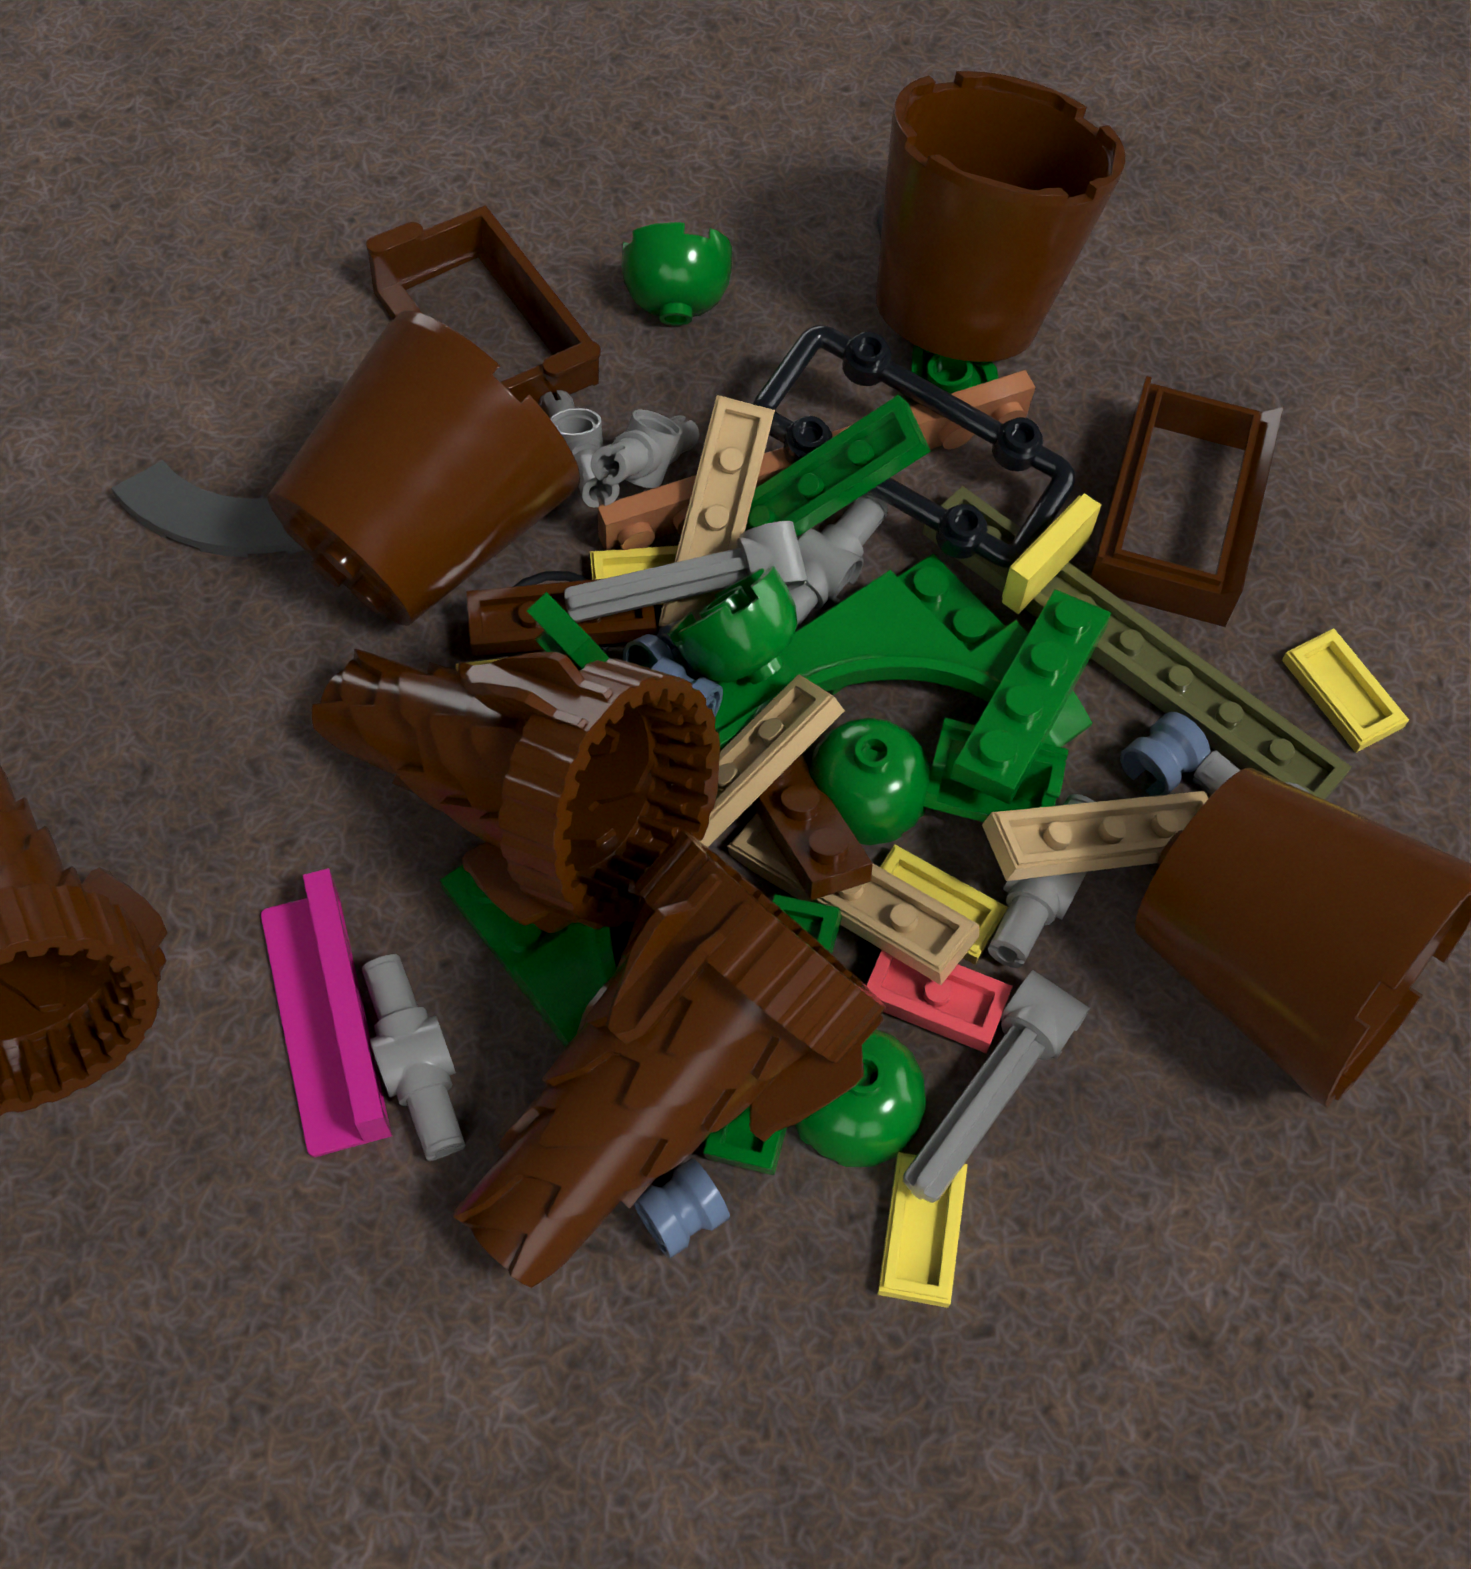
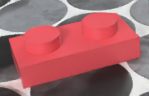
[866,950,1013,1054]

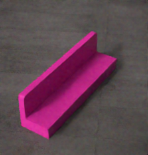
[261,868,392,1157]

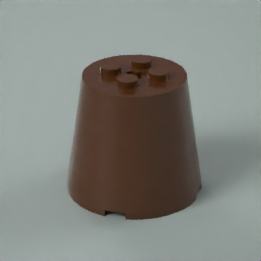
[876,71,1126,362]
[267,311,580,626]
[1135,768,1471,1108]

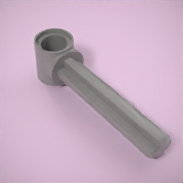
[564,521,808,623]
[903,970,1091,1203]

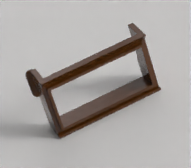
[366,205,601,403]
[1089,376,1284,627]

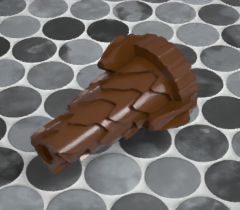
[312,649,720,933]
[0,765,167,1116]
[453,829,886,1288]

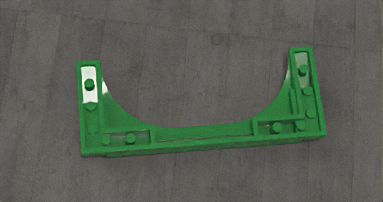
[440,554,1092,1047]

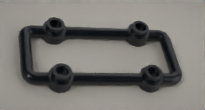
[753,325,1075,568]

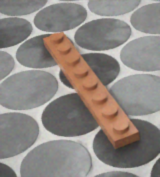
[597,370,1036,550]

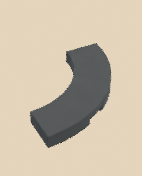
[111,460,305,557]

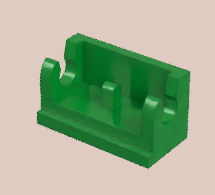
[923,718,1069,822]

